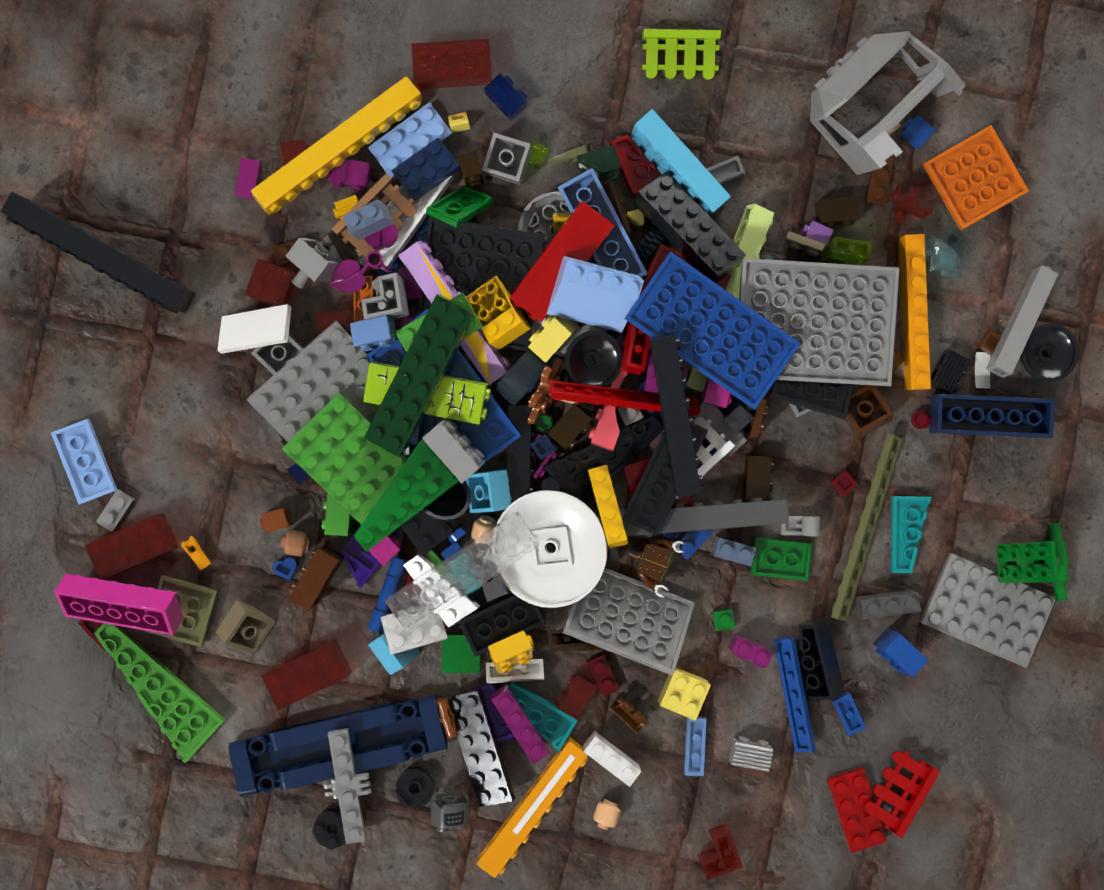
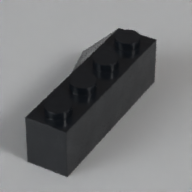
[799,618,845,700]

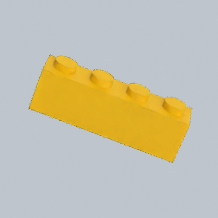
[588,465,628,549]

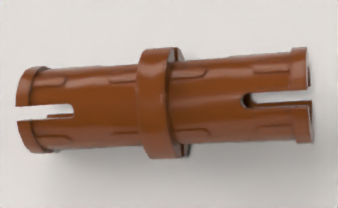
[436,697,459,739]

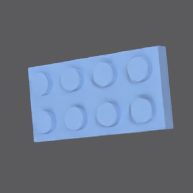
[368,102,453,179]
[51,419,117,504]

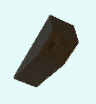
[546,629,602,651]

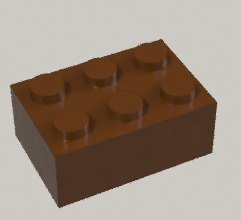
[288,545,344,611]

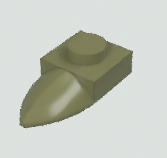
[548,145,587,164]

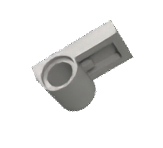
[780,516,820,536]

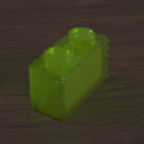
[826,236,872,263]

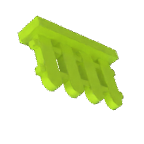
[642,29,721,80]

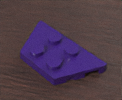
[341,525,404,589]

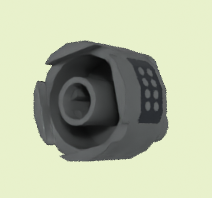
[430,792,469,832]

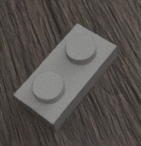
[96,489,135,532]

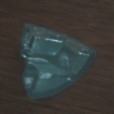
[925,236,962,278]

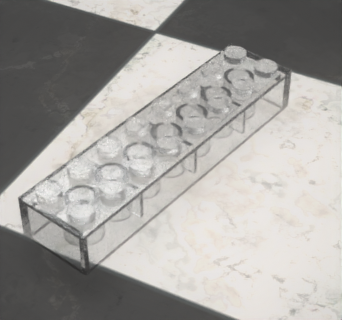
[385,511,540,633]

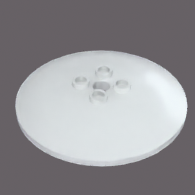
[492,490,608,608]

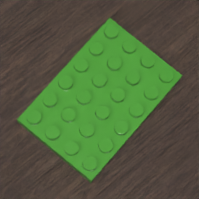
[282,393,407,525]

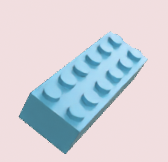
[631,109,731,217]

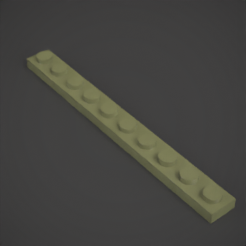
[831,434,903,621]

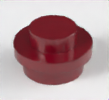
[911,410,931,429]

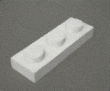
[486,659,544,684]

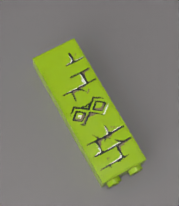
[363,361,491,424]

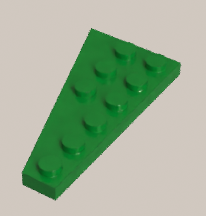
[354,433,460,553]

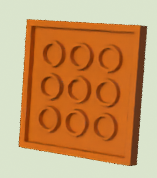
[922,125,1029,230]

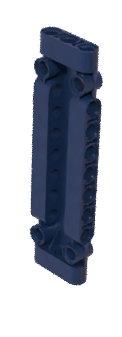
[228,695,448,797]

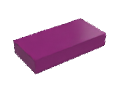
[234,158,262,200]

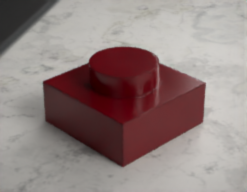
[829,470,858,497]

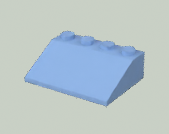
[547,256,644,333]

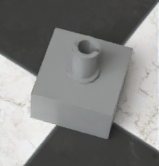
[286,238,341,288]

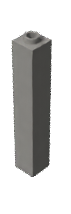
[986,265,1058,378]

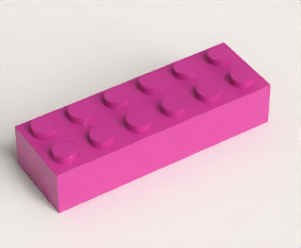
[54,574,184,636]

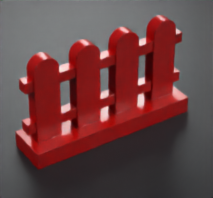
[863,750,940,838]

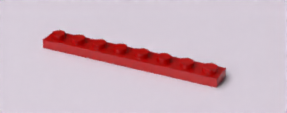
[547,380,701,416]

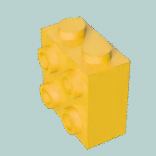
[488,630,535,674]

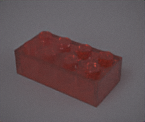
[411,39,493,90]
[85,513,179,580]
[261,638,352,710]

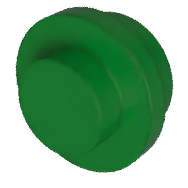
[535,414,554,433]

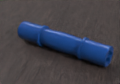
[368,556,408,633]

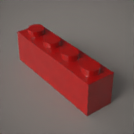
[620,290,651,375]

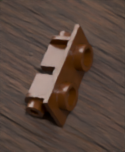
[610,695,649,734]

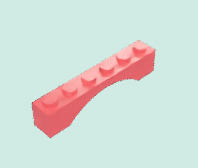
[589,336,650,451]

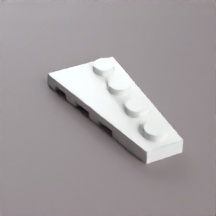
[404,553,480,627]

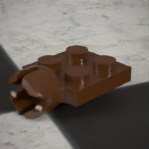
[745,386,773,439]

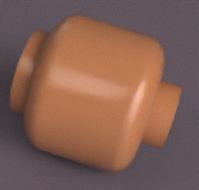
[280,530,310,557]

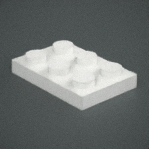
[381,603,447,655]

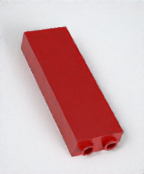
[510,200,615,322]

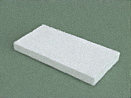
[217,304,292,354]

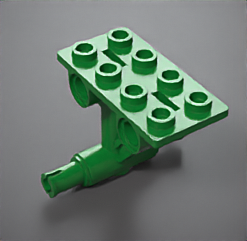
[996,523,1069,601]

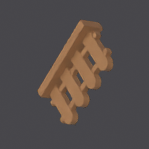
[332,173,416,258]

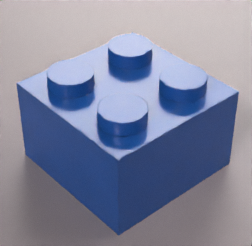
[873,628,928,677]

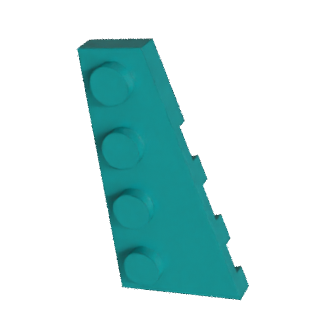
[890,496,932,573]
[509,682,578,752]

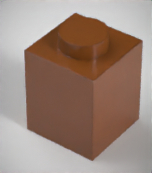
[260,507,292,533]

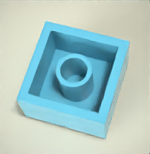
[466,470,511,513]

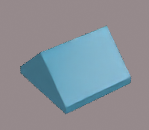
[368,633,421,675]

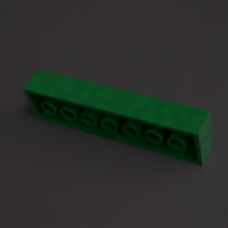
[364,294,476,457]

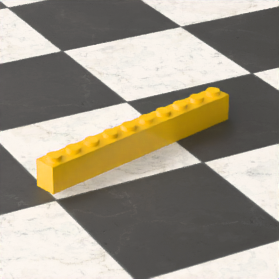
[251,76,422,215]

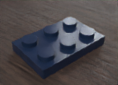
[391,137,461,201]

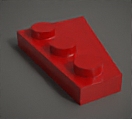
[609,135,661,196]

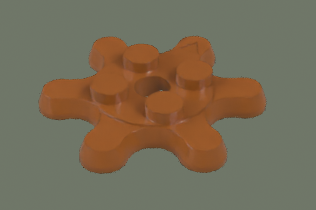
[528,356,564,424]

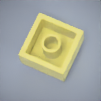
[528,315,575,363]
[658,667,711,721]

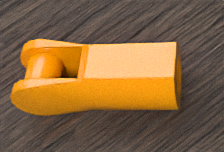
[181,536,212,571]

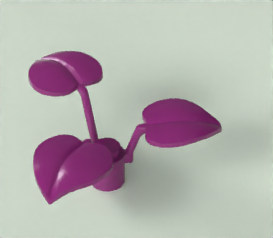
[329,224,423,300]

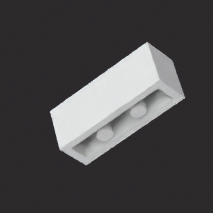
[583,731,641,787]

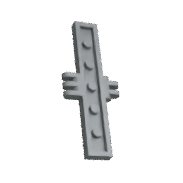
[323,728,372,844]

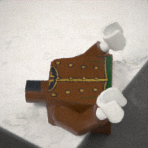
[628,537,687,598]

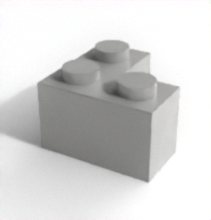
[361,273,409,320]

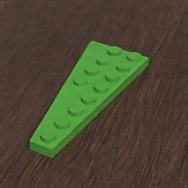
[94,623,226,763]

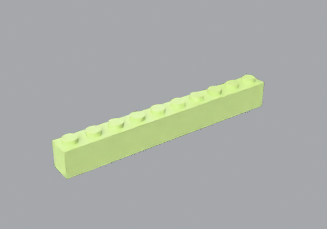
[686,204,774,393]

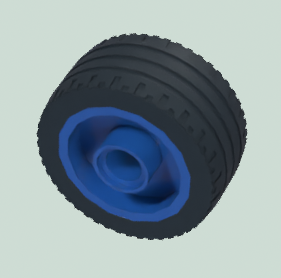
[494,349,553,406]

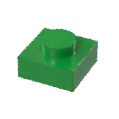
[712,608,735,631]

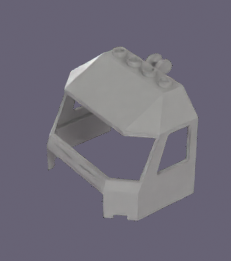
[810,31,966,175]

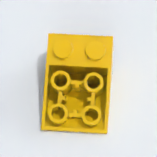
[466,276,531,350]

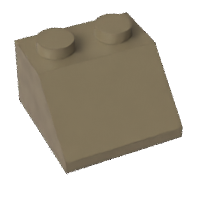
[216,600,275,654]

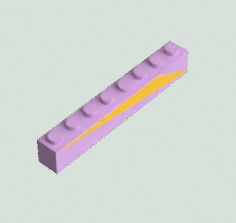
[398,241,510,385]

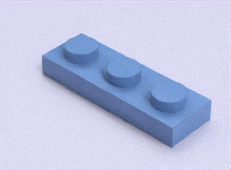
[684,717,707,776]

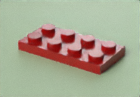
[826,767,888,853]

